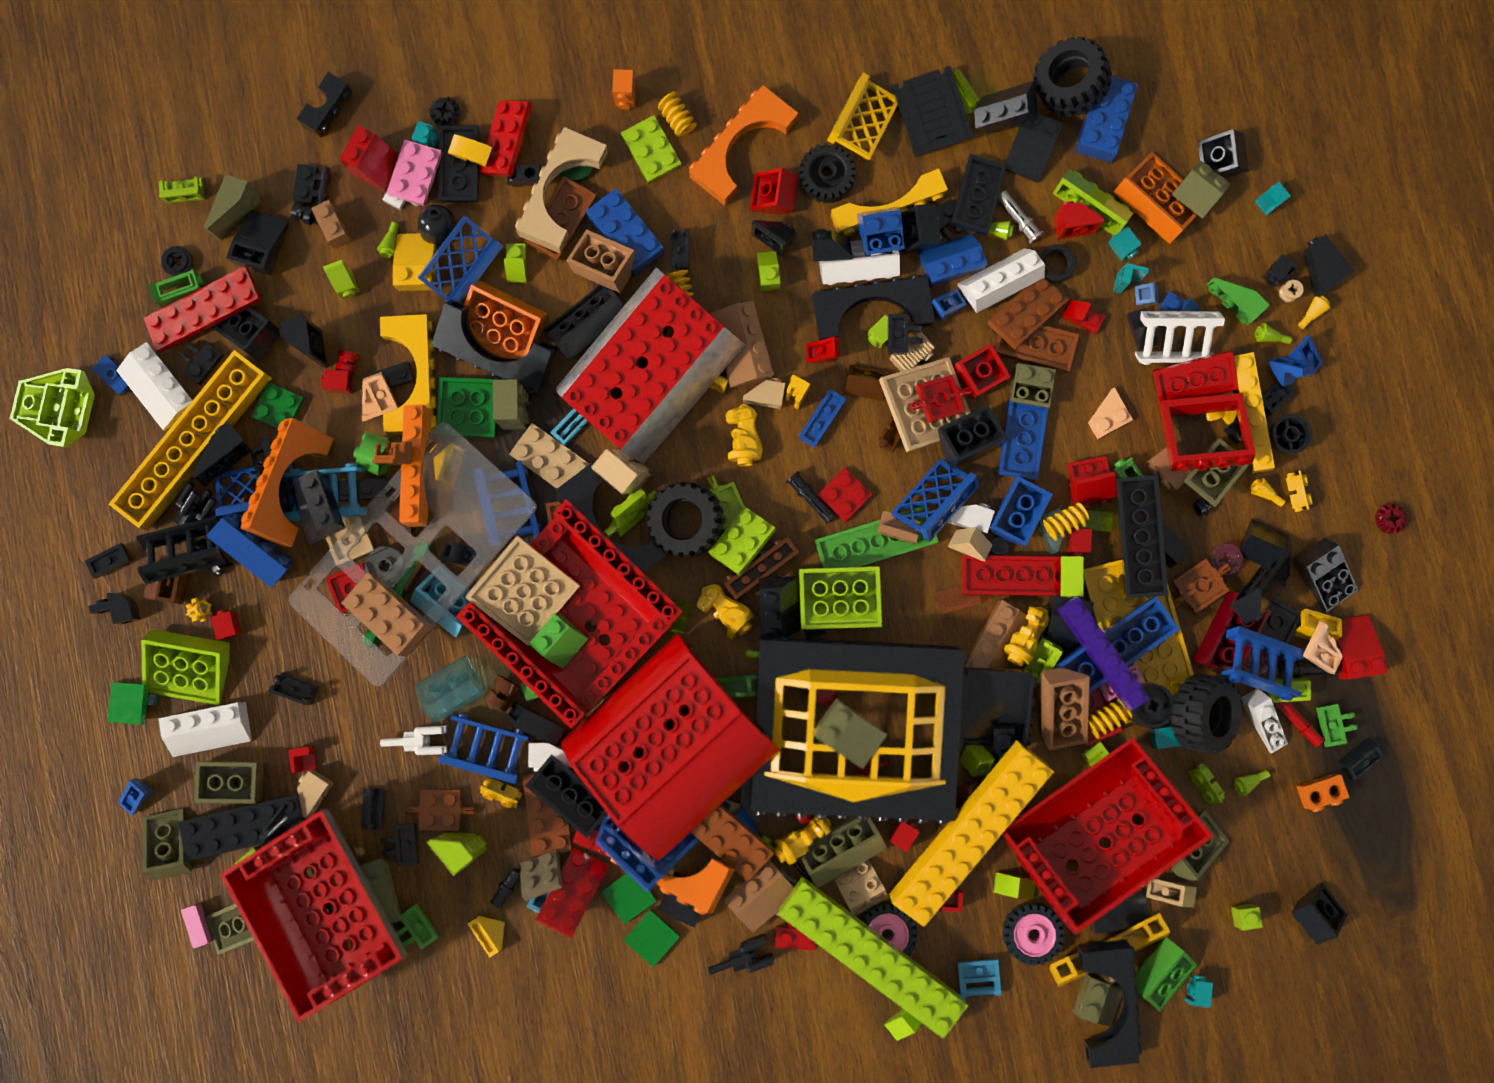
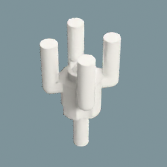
[380,725,448,755]

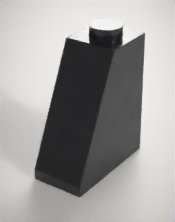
[1303,235,1354,297]
[506,700,565,746]

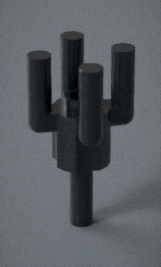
[174,482,217,544]
[708,933,775,975]

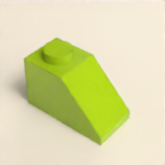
[757,251,780,291]
[323,260,360,299]

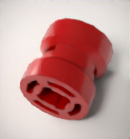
[335,350,358,374]

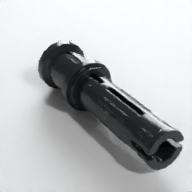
[785,471,836,524]
[1276,661,1341,679]

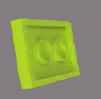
[621,115,682,184]
[708,507,776,576]

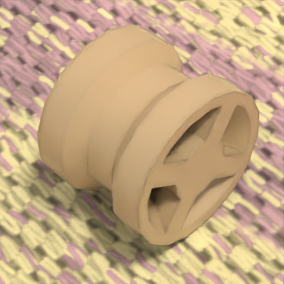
[1279,280,1303,303]

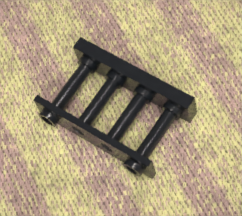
[136,516,226,584]

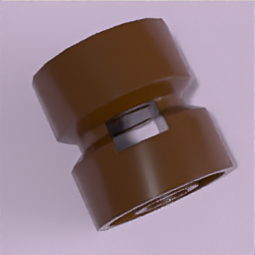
[484,675,520,712]

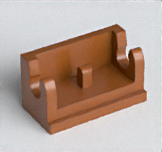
[372,442,412,465]

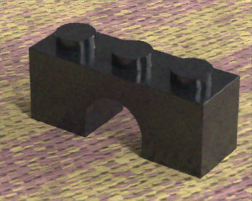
[296,72,352,138]

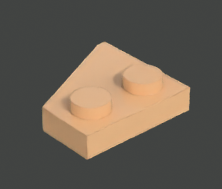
[362,372,398,422]
[1088,387,1133,439]
[1303,622,1343,674]

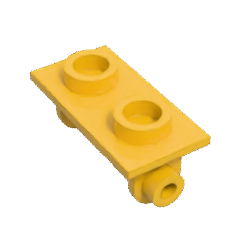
[1285,471,1313,512]
[480,778,523,809]

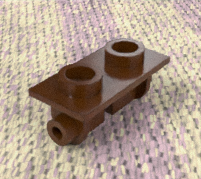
[878,416,901,452]

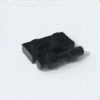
[292,164,331,205]

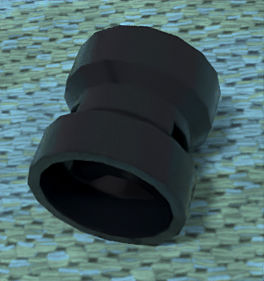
[291,201,316,226]

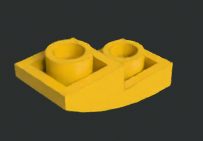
[448,135,492,167]

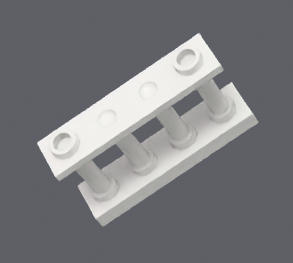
[1135,311,1225,365]

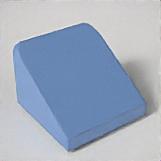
[1135,282,1159,305]

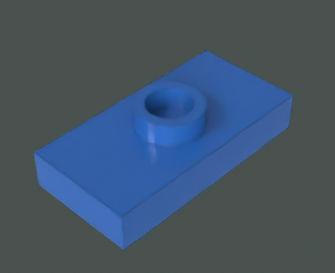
[92,355,130,396]

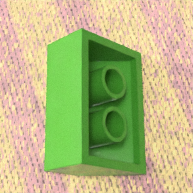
[1134,937,1198,1012]

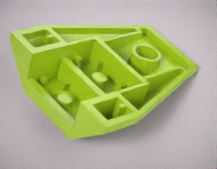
[10,368,95,447]

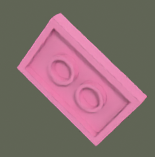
[387,139,442,206]

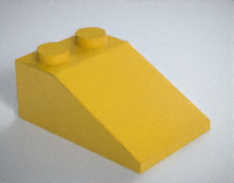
[393,233,437,291]

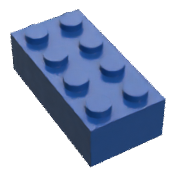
[1074,76,1138,163]
[585,188,665,277]
[207,513,294,588]

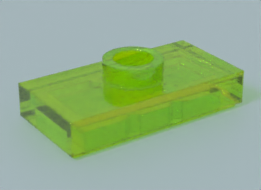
[1071,510,1113,532]

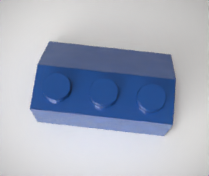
[917,234,988,288]
[988,476,1053,547]

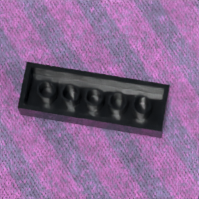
[1116,475,1168,598]
[178,794,308,862]

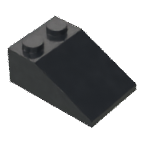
[1004,114,1063,183]
[212,307,281,362]
[192,423,251,488]
[1044,596,1094,659]
[1089,887,1150,934]

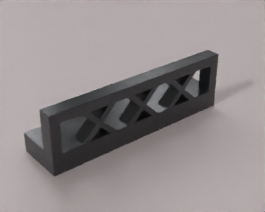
[250,436,293,513]

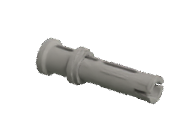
[998,190,1044,244]

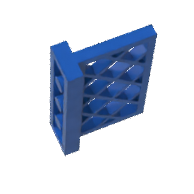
[417,216,503,303]
[891,459,979,542]
[215,462,295,519]

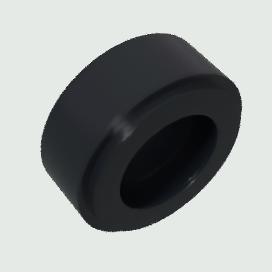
[990,537,1009,556]

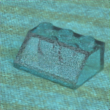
[414,655,486,724]

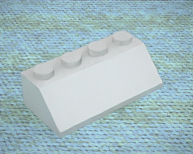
[819,240,900,285]
[957,248,1045,313]
[116,342,193,431]
[158,702,252,757]

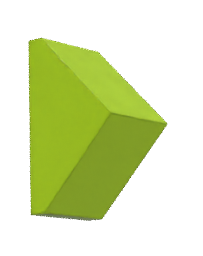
[994,872,1035,898]
[884,1008,922,1041]

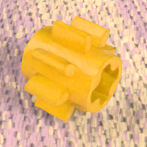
[185,597,212,622]

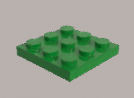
[436,377,498,438]

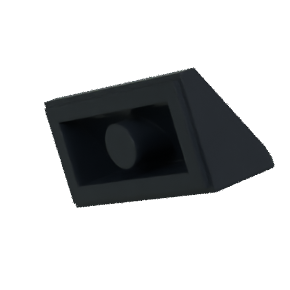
[1338,738,1384,781]

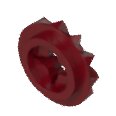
[1375,503,1408,534]

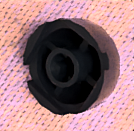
[417,204,457,245]
[1269,415,1312,454]

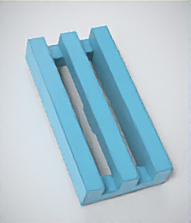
[550,408,589,446]

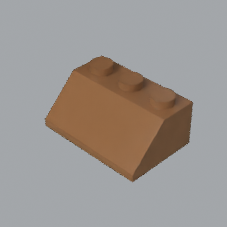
[566,230,635,293]
[724,859,794,933]

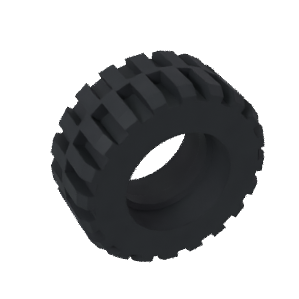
[1033,37,1112,117]
[646,482,725,557]
[1170,674,1242,754]

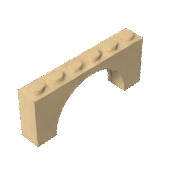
[515,127,608,254]

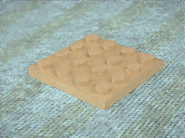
[879,357,971,452]
[466,535,580,646]

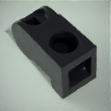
[507,164,542,187]

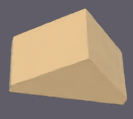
[948,527,992,562]

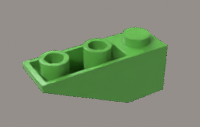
[1206,277,1270,325]

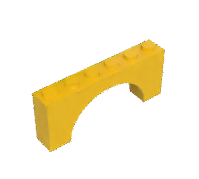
[380,314,437,435]

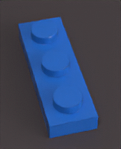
[798,389,846,448]

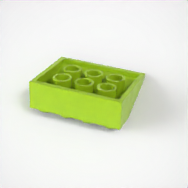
[799,567,882,630]
[141,629,230,705]

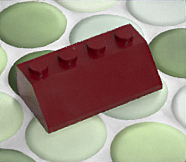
[1193,591,1271,679]

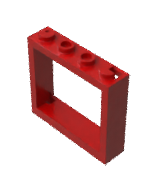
[1159,393,1256,472]

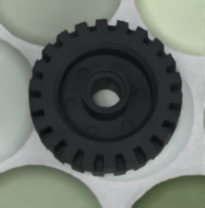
[799,143,856,203]

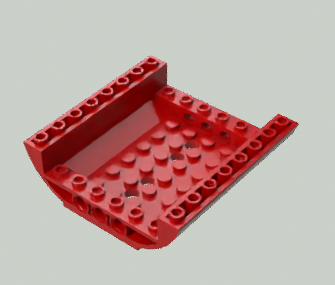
[456,499,683,728]
[561,632,780,861]

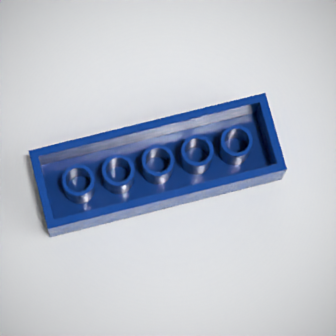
[1054,596,1180,693]

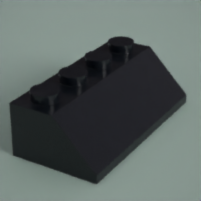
[543,284,624,361]
[1230,549,1291,624]
[525,754,608,838]

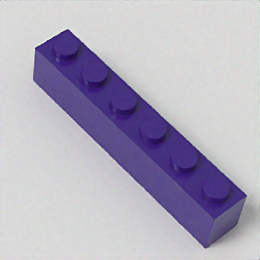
[1057,596,1150,710]

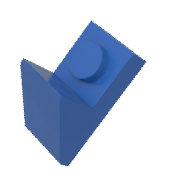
[932,289,967,321]
[1158,291,1201,311]
[1287,335,1323,377]
[1268,356,1314,387]
[118,778,155,816]

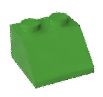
[529,613,589,669]

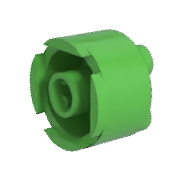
[353,431,395,476]

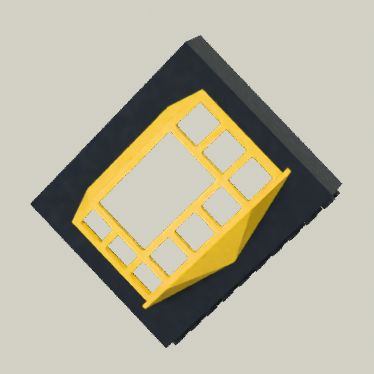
[750,636,965,824]

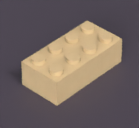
[591,449,652,494]

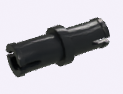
[490,867,520,908]

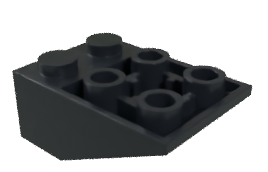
[226,210,289,276]
[1293,538,1359,612]

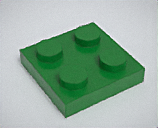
[251,382,305,429]

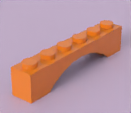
[399,404,432,527]

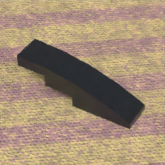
[1223,381,1296,445]

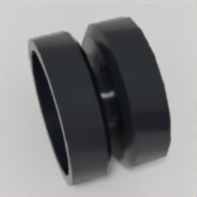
[1128,683,1174,728]

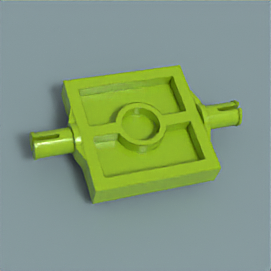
[707,475,745,530]
[603,489,657,538]

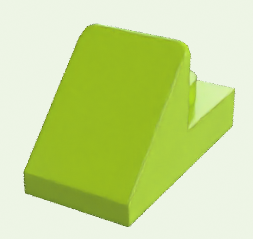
[504,243,527,284]

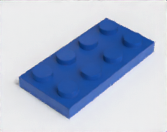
[997,399,1048,481]

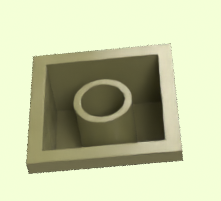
[1172,160,1230,219]
[1072,974,1123,1026]

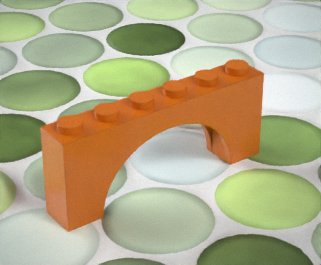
[689,85,798,206]
[241,418,334,547]
[606,853,735,915]

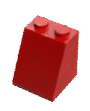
[339,125,399,192]

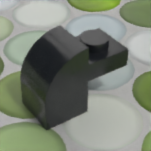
[442,540,483,570]
[89,593,141,625]

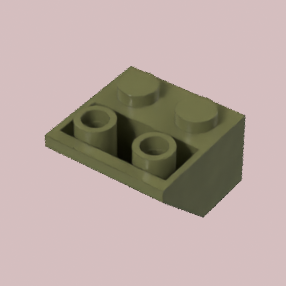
[1010,363,1056,408]

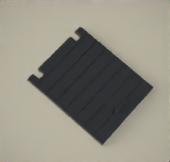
[892,66,974,158]

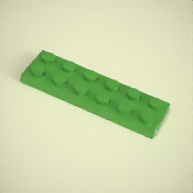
[814,506,939,568]

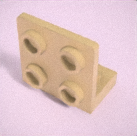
[834,859,889,916]

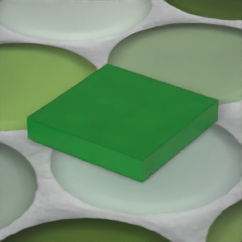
[107,682,149,725]
[601,873,657,924]
[623,909,680,968]

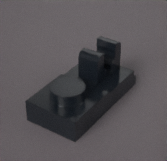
[992,726,1015,763]

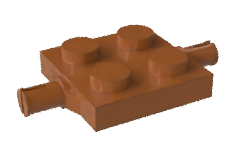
[1172,558,1232,613]
[406,790,475,831]

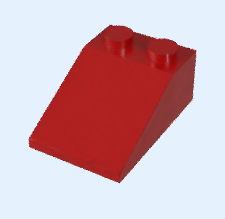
[1336,615,1388,679]

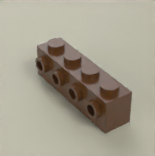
[724,537,800,601]

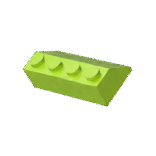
[1053,169,1133,236]
[427,831,488,875]

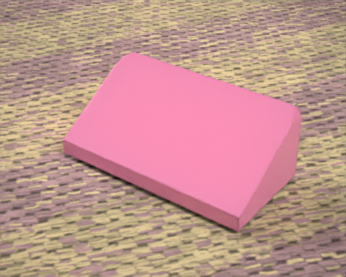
[181,903,213,948]

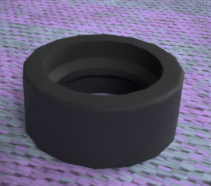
[1039,244,1076,284]

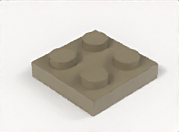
[520,850,562,901]

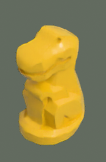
[725,404,763,466]
[697,584,755,639]
[1004,607,1050,667]
[774,817,832,865]

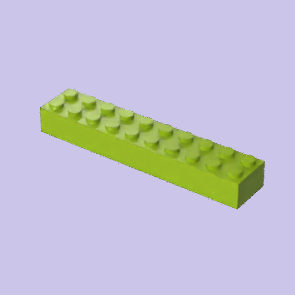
[778,876,968,1039]

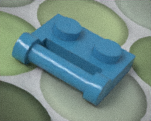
[957,958,1001,999]

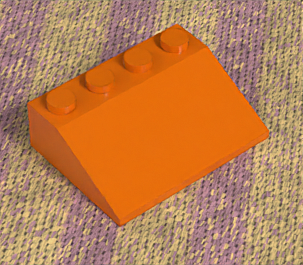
[1113,152,1197,244]
[464,281,549,358]

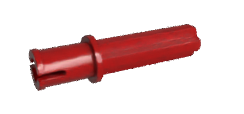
[1274,702,1325,747]

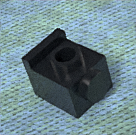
[1263,254,1298,287]

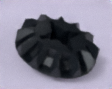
[429,96,460,126]
[161,246,193,277]

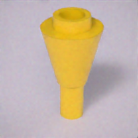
[1298,296,1330,329]
[1251,478,1285,507]

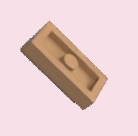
[877,511,921,544]

